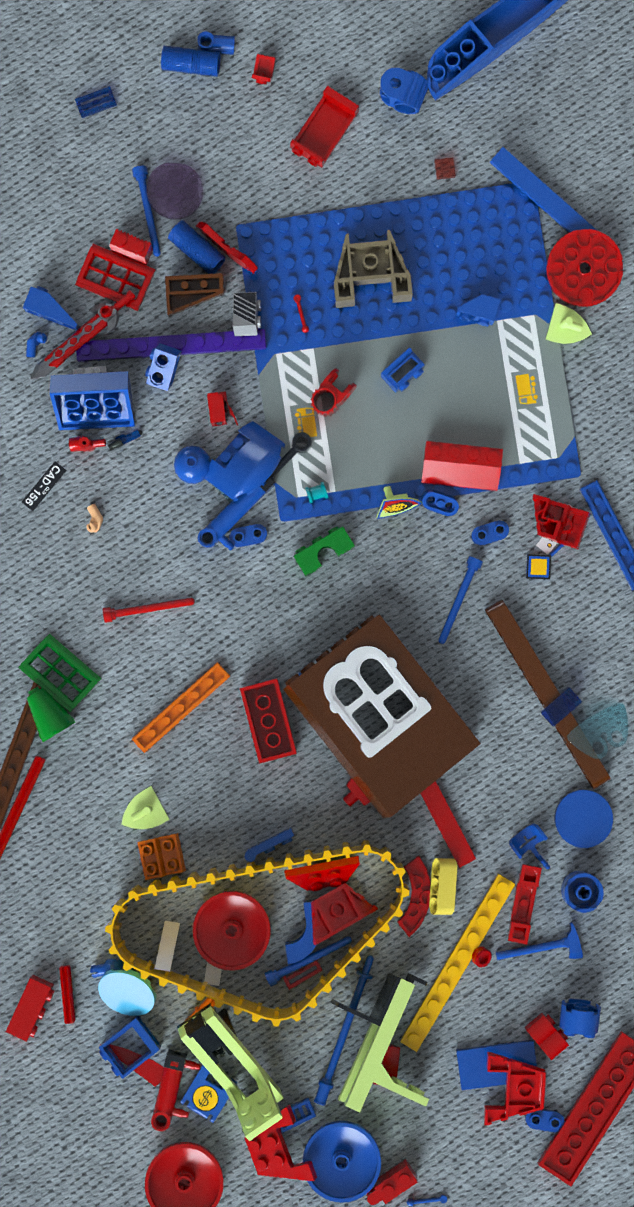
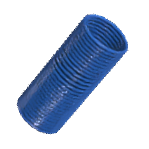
[161,45,220,77]
[168,220,225,274]

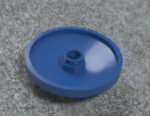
[303,1121,381,1203]

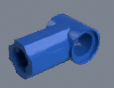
[197,31,235,55]

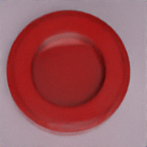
[472,947,492,967]

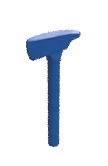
[495,922,583,960]

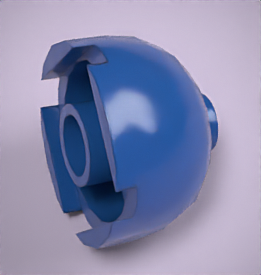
[174,446,211,484]

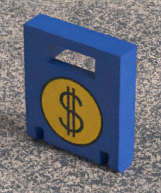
[180,1064,237,1123]

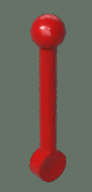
[294,294,309,333]

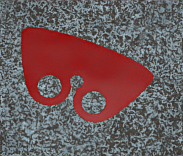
[100,1044,164,1087]

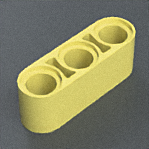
[429,858,457,915]

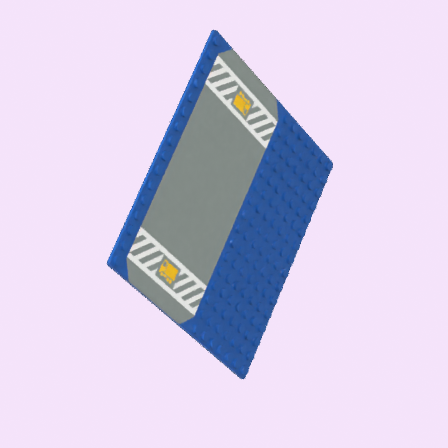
[236,183,581,522]

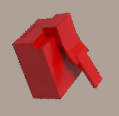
[207,391,239,427]

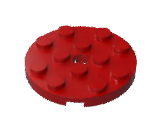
[546,229,623,307]

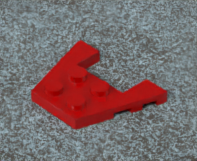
[484,1052,546,1125]
[244,1105,317,1181]

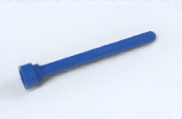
[132,165,161,257]
[438,556,483,644]
[264,936,352,987]

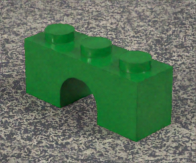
[294,526,355,577]

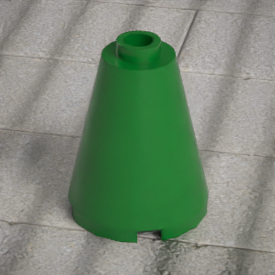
[27,687,75,742]

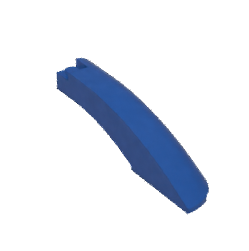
[427,0,568,100]

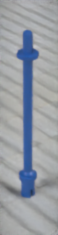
[314,955,374,1106]

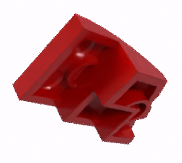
[533,494,590,550]

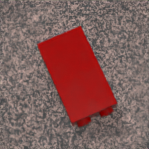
[290,86,359,168]

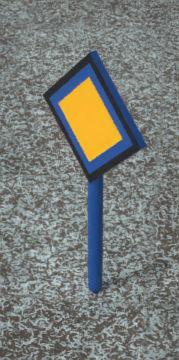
[526,544,564,579]

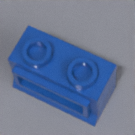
[380,347,425,393]

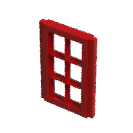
[75,244,156,311]

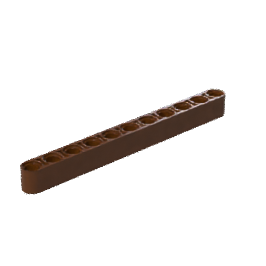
[485,599,610,789]

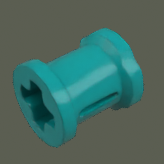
[305,482,328,504]

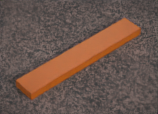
[132,662,230,753]

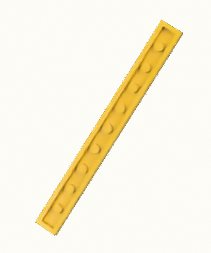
[400,874,515,1052]

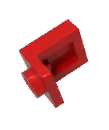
[252,53,276,84]

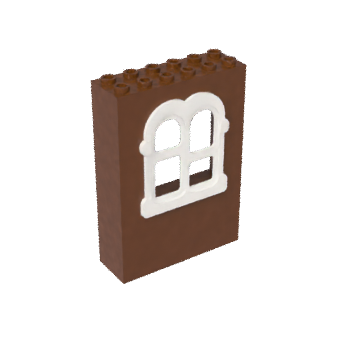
[283,614,481,819]

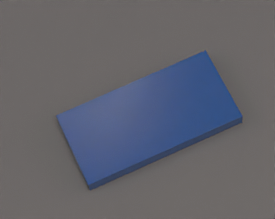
[456,1040,537,1090]

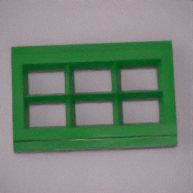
[18,634,101,713]

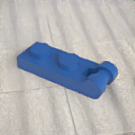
[244,827,295,862]

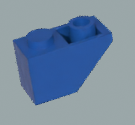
[456,294,501,327]

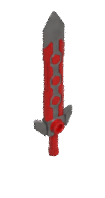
[30,290,136,380]

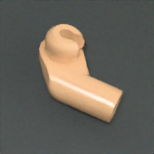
[87,504,103,532]

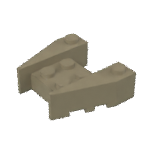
[334,230,413,308]

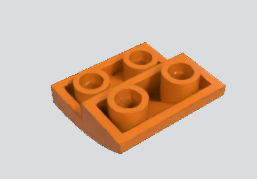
[137,833,186,880]

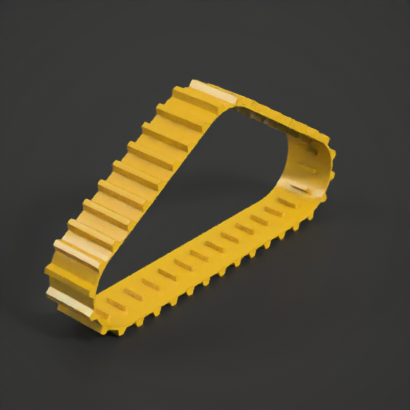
[105,840,409,1026]

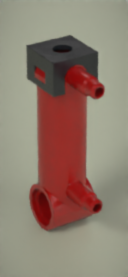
[151,1049,201,1131]

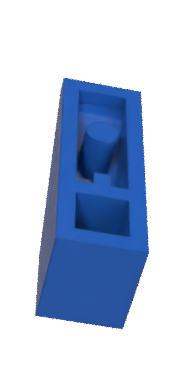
[23,286,80,331]

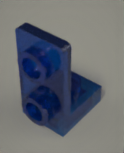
[541,686,582,726]

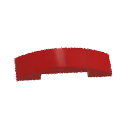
[508,864,542,944]

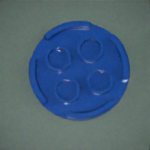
[554,789,613,848]

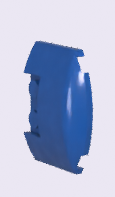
[204,421,285,501]

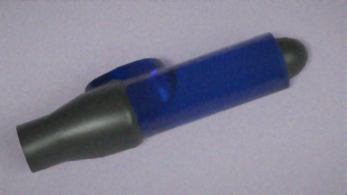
[108,429,143,451]

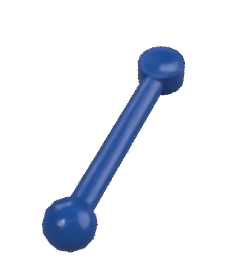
[407,1195,448,1206]

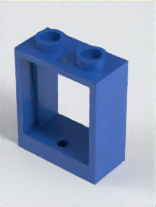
[99,1016,161,1079]

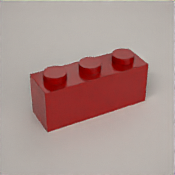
[6,975,55,1042]

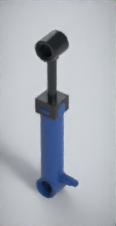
[198,432,312,550]

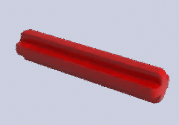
[59,965,75,1024]

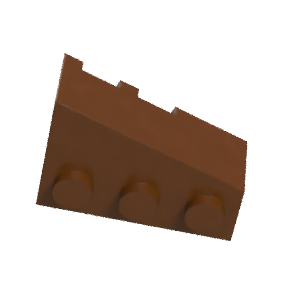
[165,273,225,317]

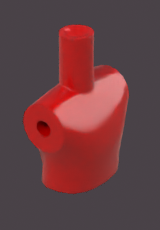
[69,436,106,452]

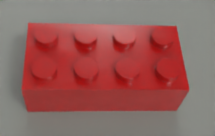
[240,678,297,764]

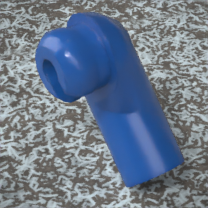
[26,332,47,358]

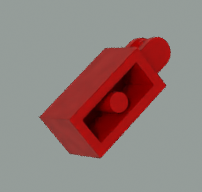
[367,1159,418,1205]

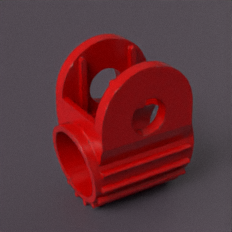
[310,368,357,417]

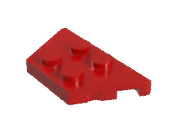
[284,856,360,891]
[311,883,378,945]

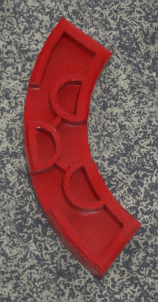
[195,221,258,273]
[397,855,431,937]

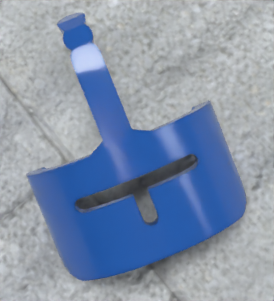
[509,824,550,870]

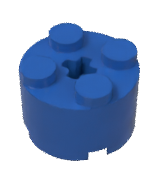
[561,871,604,913]
[559,999,601,1038]

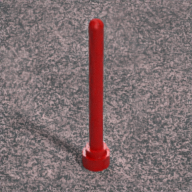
[103,598,195,623]

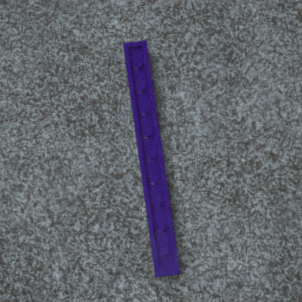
[76,329,266,362]

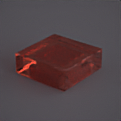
[434,157,456,180]

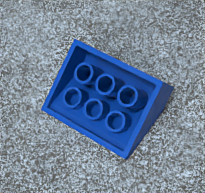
[50,371,135,430]

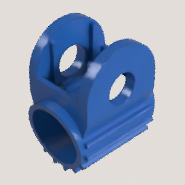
[380,68,428,114]

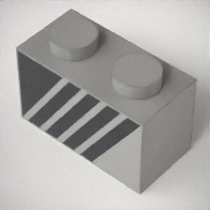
[233,292,261,336]

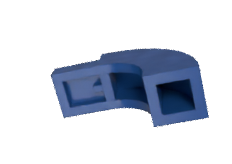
[285,900,316,964]

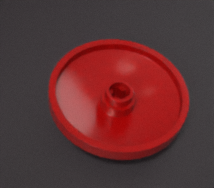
[193,891,271,971]
[145,1142,223,1207]

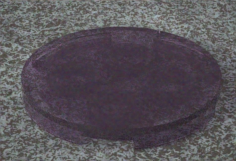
[146,162,203,220]

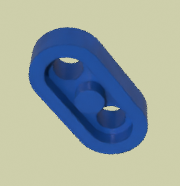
[421,489,459,516]
[471,520,509,546]
[229,524,267,547]
[525,1109,564,1132]

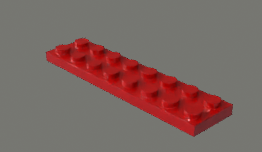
[537,1031,634,1186]

